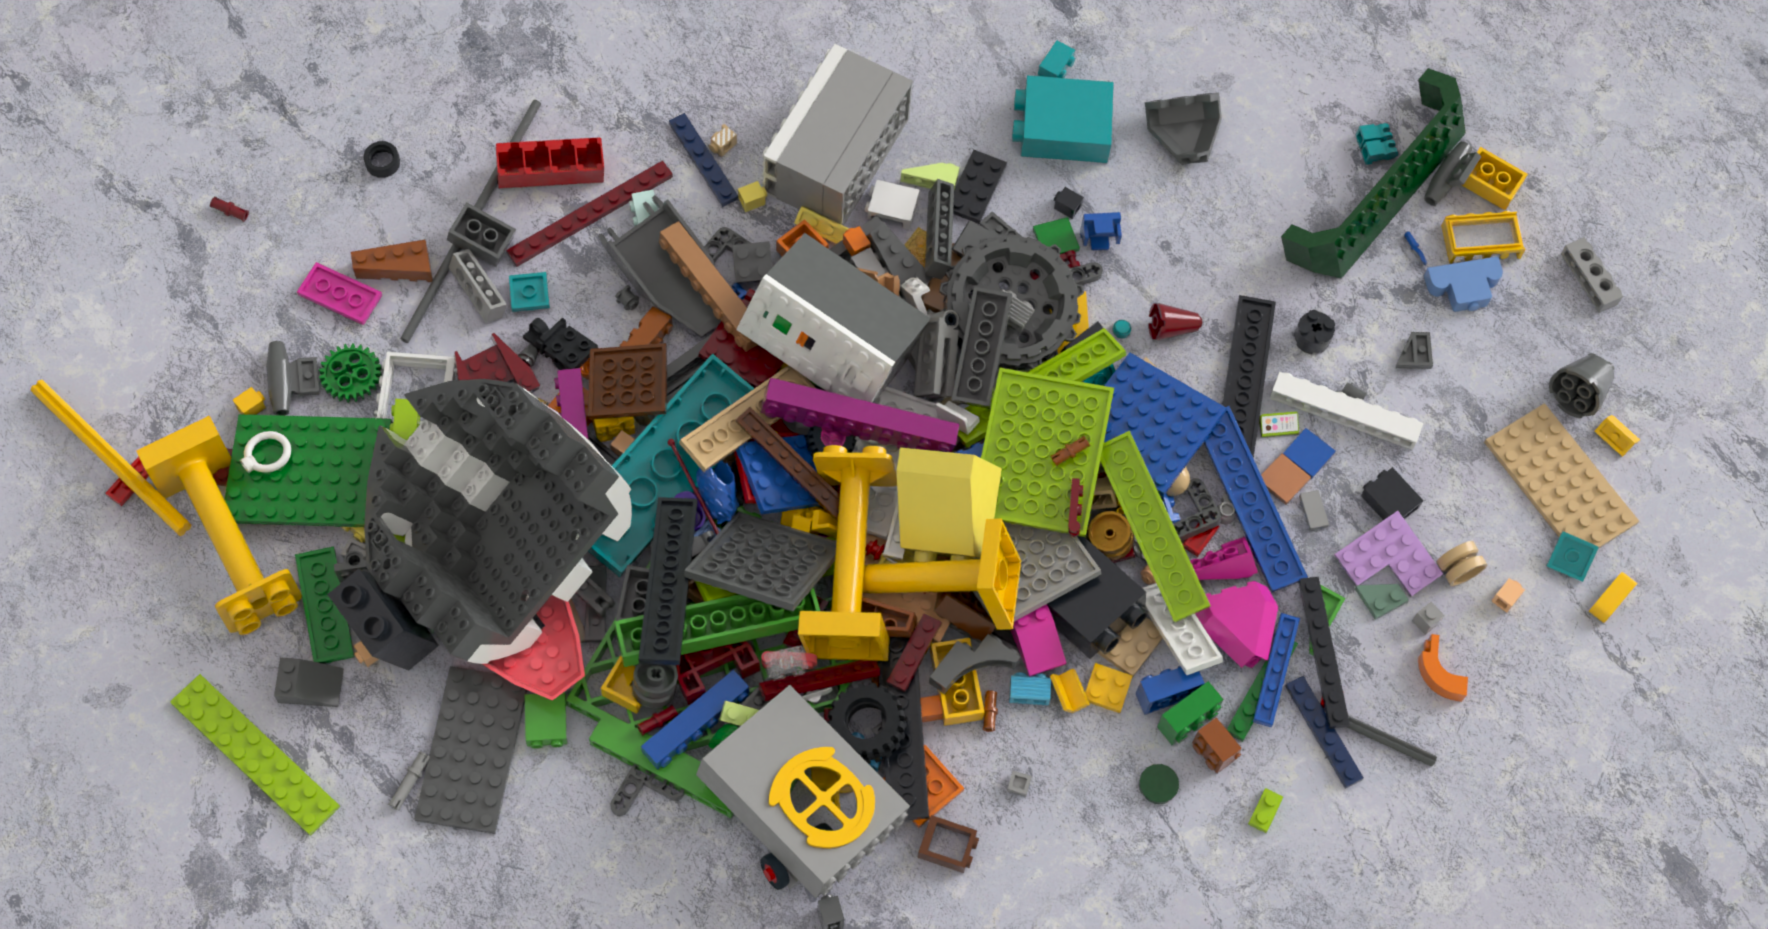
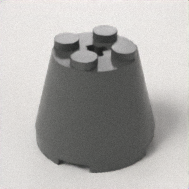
[1549,353,1614,418]

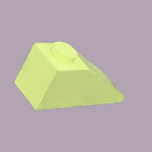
[900,163,960,190]

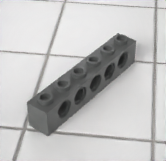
[925,179,954,280]

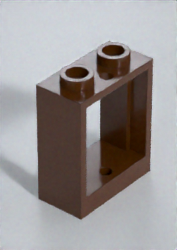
[917,815,979,873]

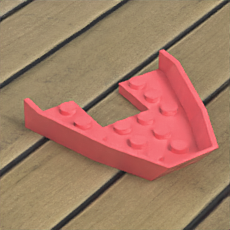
[482,595,585,701]

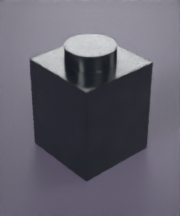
[1054,187,1084,219]

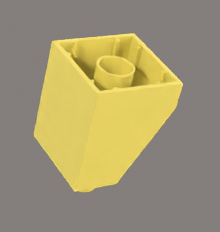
[896,448,1002,562]

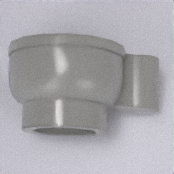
[1217,493,1236,525]

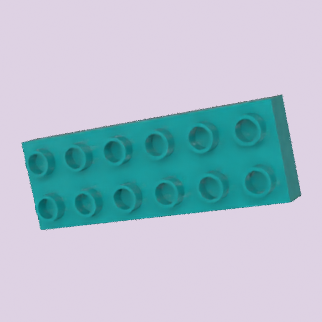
[588,354,754,578]

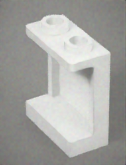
[865,180,919,230]
[900,277,934,315]

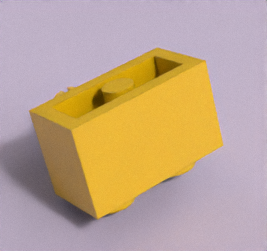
[811,768,853,810]

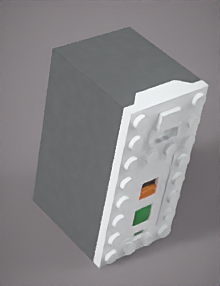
[736,233,931,403]

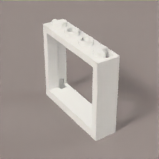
[374,352,456,424]

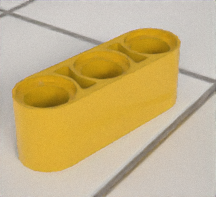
[1589,572,1638,623]

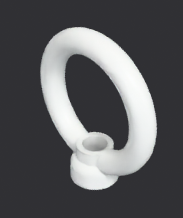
[240,431,291,473]

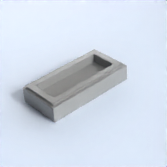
[1299,490,1329,531]

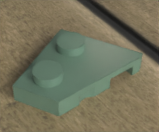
[1355,584,1409,620]

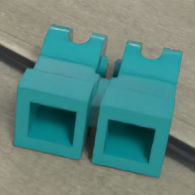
[1355,123,1399,165]

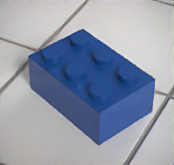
[1135,665,1205,715]

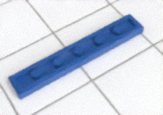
[1252,613,1300,728]

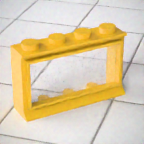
[1441,211,1526,264]

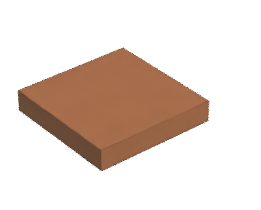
[1261,453,1311,505]

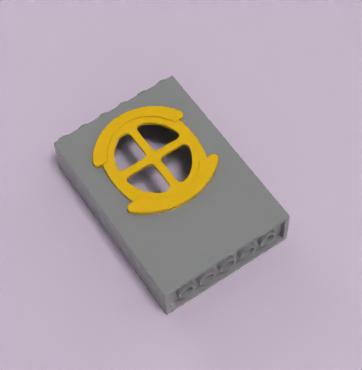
[696,685,910,898]

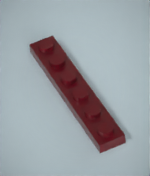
[759,660,880,701]

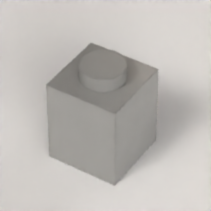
[1412,602,1444,635]

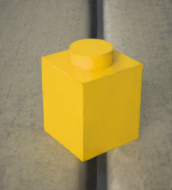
[233,387,266,415]

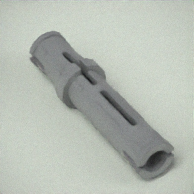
[388,751,431,811]

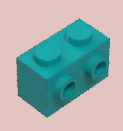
[1038,40,1076,78]

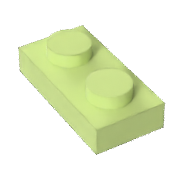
[719,701,759,726]

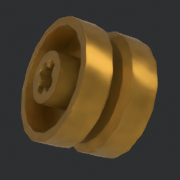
[1088,511,1133,560]

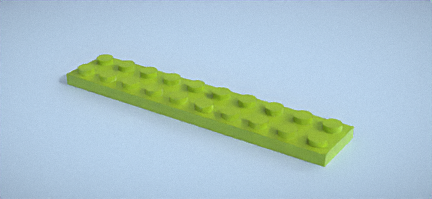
[957,328,1126,448]
[1100,431,1211,623]
[170,674,340,836]

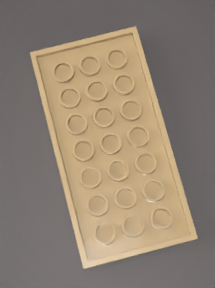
[1484,403,1639,548]

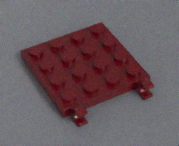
[698,289,784,389]

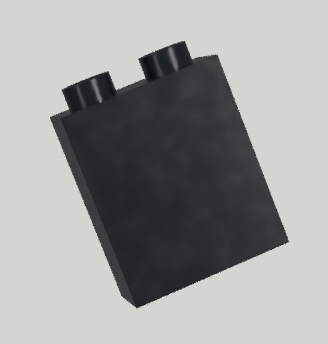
[1047,536,1148,659]
[327,569,439,671]

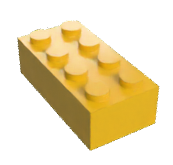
[930,638,985,726]

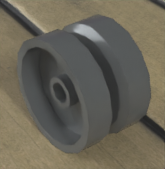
[632,664,678,708]

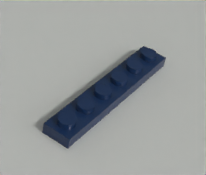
[669,113,738,207]
[1285,676,1364,789]

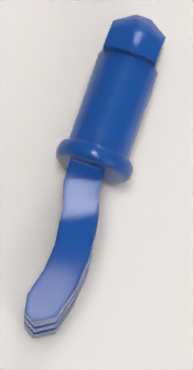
[1404,231,1427,265]

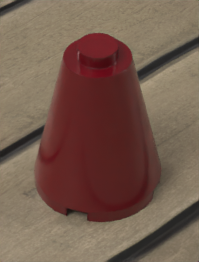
[1148,303,1202,340]

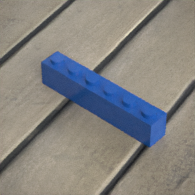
[641,669,749,770]

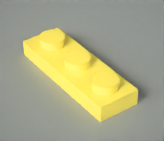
[794,206,849,244]

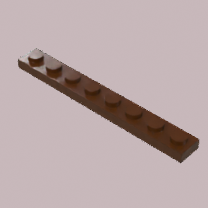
[736,407,840,522]

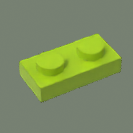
[1248,788,1283,833]

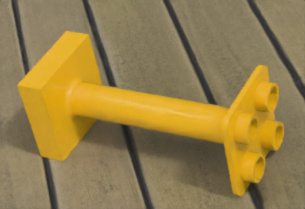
[136,415,302,635]
[798,445,897,661]

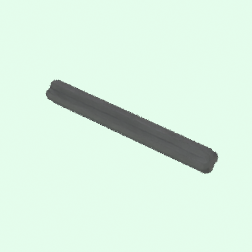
[1347,715,1437,766]

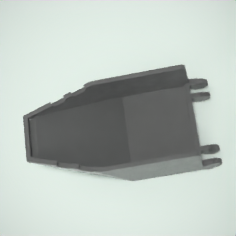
[598,195,721,337]

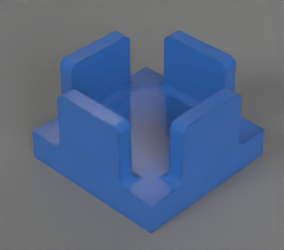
[1080,212,1122,251]

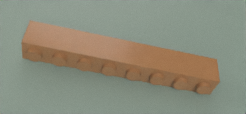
[659,221,758,352]

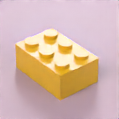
[1462,147,1528,210]

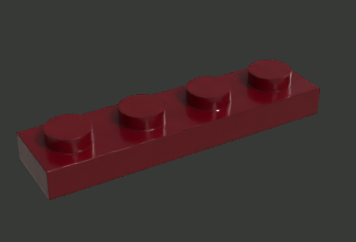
[887,614,942,692]

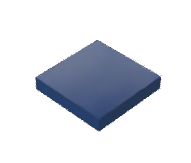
[1283,428,1336,479]

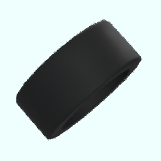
[364,141,400,178]

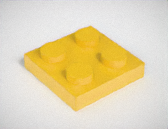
[1085,663,1133,713]

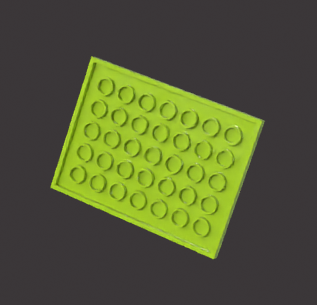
[981,368,1114,537]

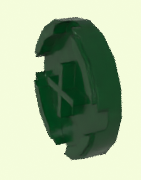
[1139,764,1179,804]

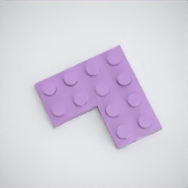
[1334,511,1443,597]

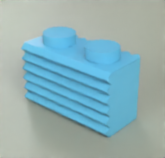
[1009,672,1051,706]

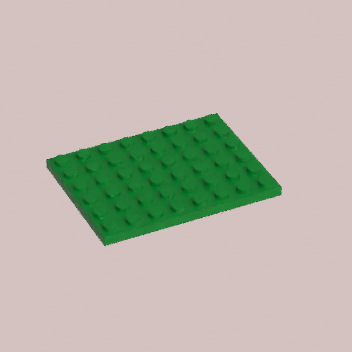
[224,414,393,527]

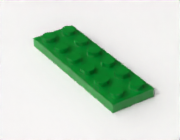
[295,546,355,664]

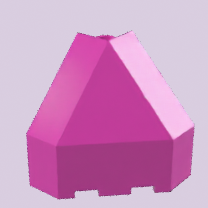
[1195,581,1278,669]

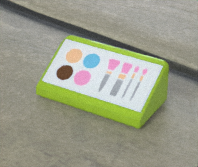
[1259,411,1299,437]

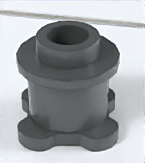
[615,285,639,310]

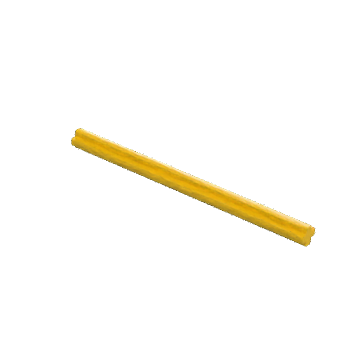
[30,380,192,536]

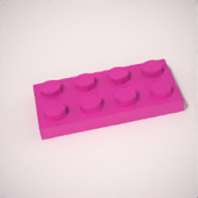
[297,262,382,325]

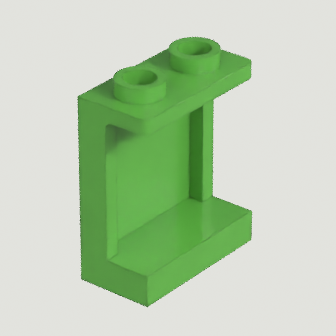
[525,692,568,749]

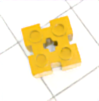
[592,417,635,442]

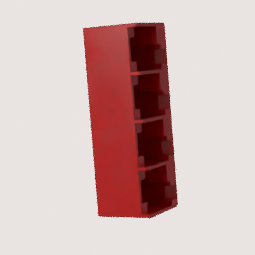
[496,137,604,189]

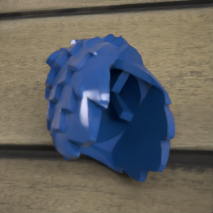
[696,460,739,524]

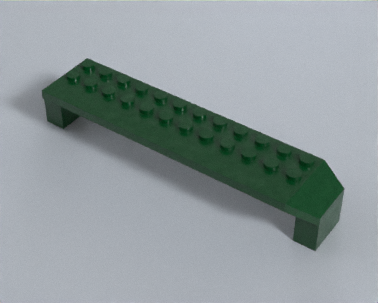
[1281,68,1466,278]

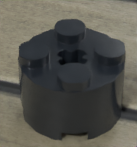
[1294,310,1335,354]

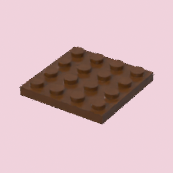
[588,343,667,420]

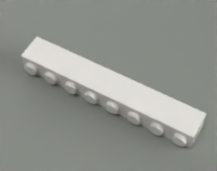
[1270,372,1423,450]

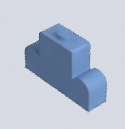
[1424,256,1503,312]

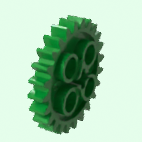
[319,343,382,403]

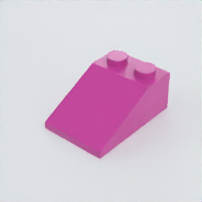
[1010,604,1066,677]

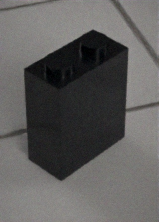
[1361,467,1424,520]

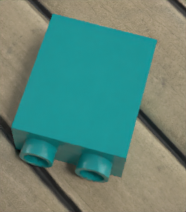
[1012,75,1114,163]

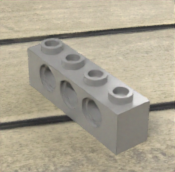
[1561,237,1623,313]
[449,249,507,323]

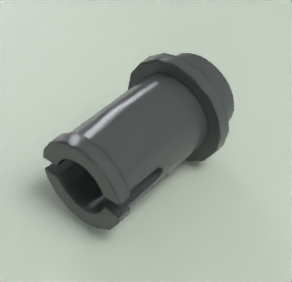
[1341,382,1367,400]

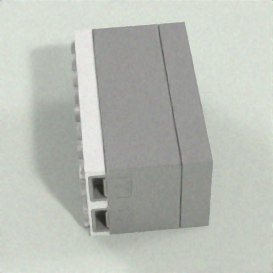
[762,44,913,226]

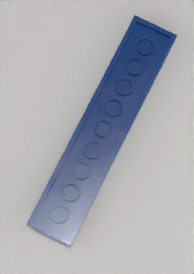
[1203,406,1308,593]

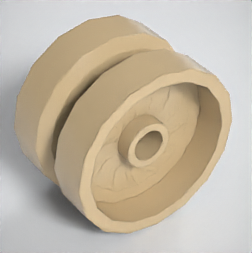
[1436,541,1488,586]

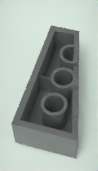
[867,221,933,299]

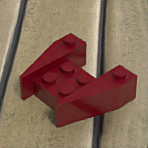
[454,333,540,393]
[676,641,760,705]

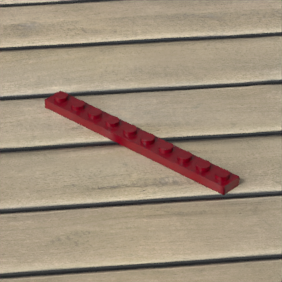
[506,160,673,267]

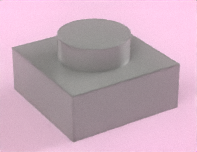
[1007,770,1032,797]

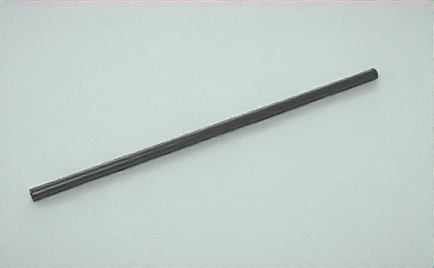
[400,100,541,343]

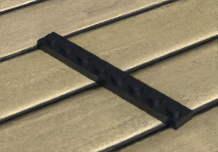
[1298,576,1350,729]

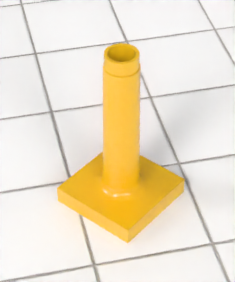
[862,518,1021,630]

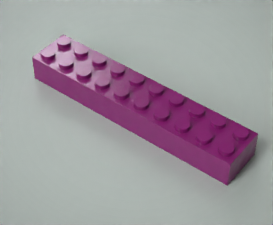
[760,378,959,453]

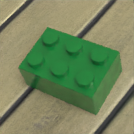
[1157,681,1224,745]

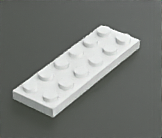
[1143,583,1223,675]

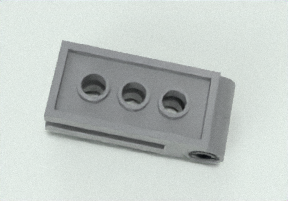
[914,310,959,400]

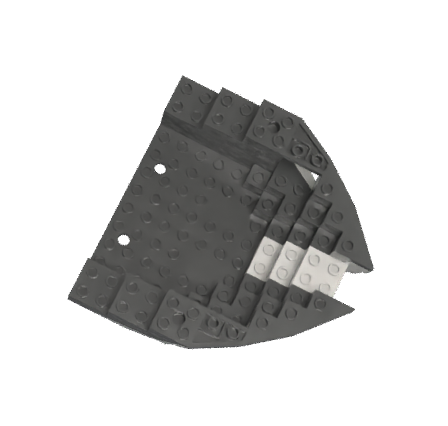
[364,379,632,664]

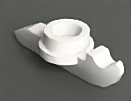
[801,687,833,703]

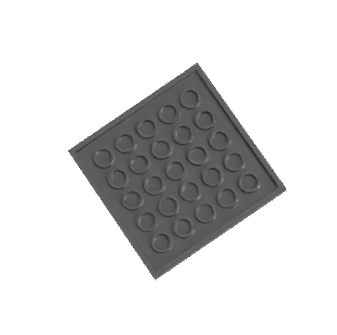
[684,511,836,611]

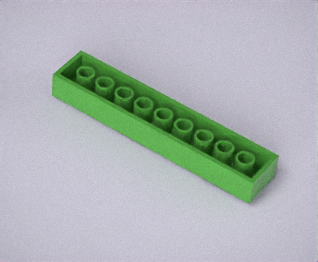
[615,587,820,667]

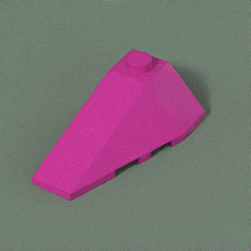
[1190,537,1258,580]

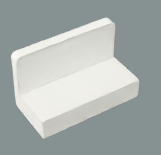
[935,401,980,434]

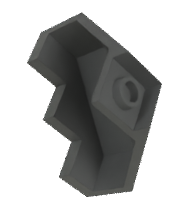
[1145,92,1222,166]

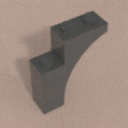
[929,634,1020,695]

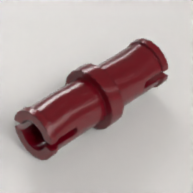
[210,196,249,222]
[637,705,678,736]

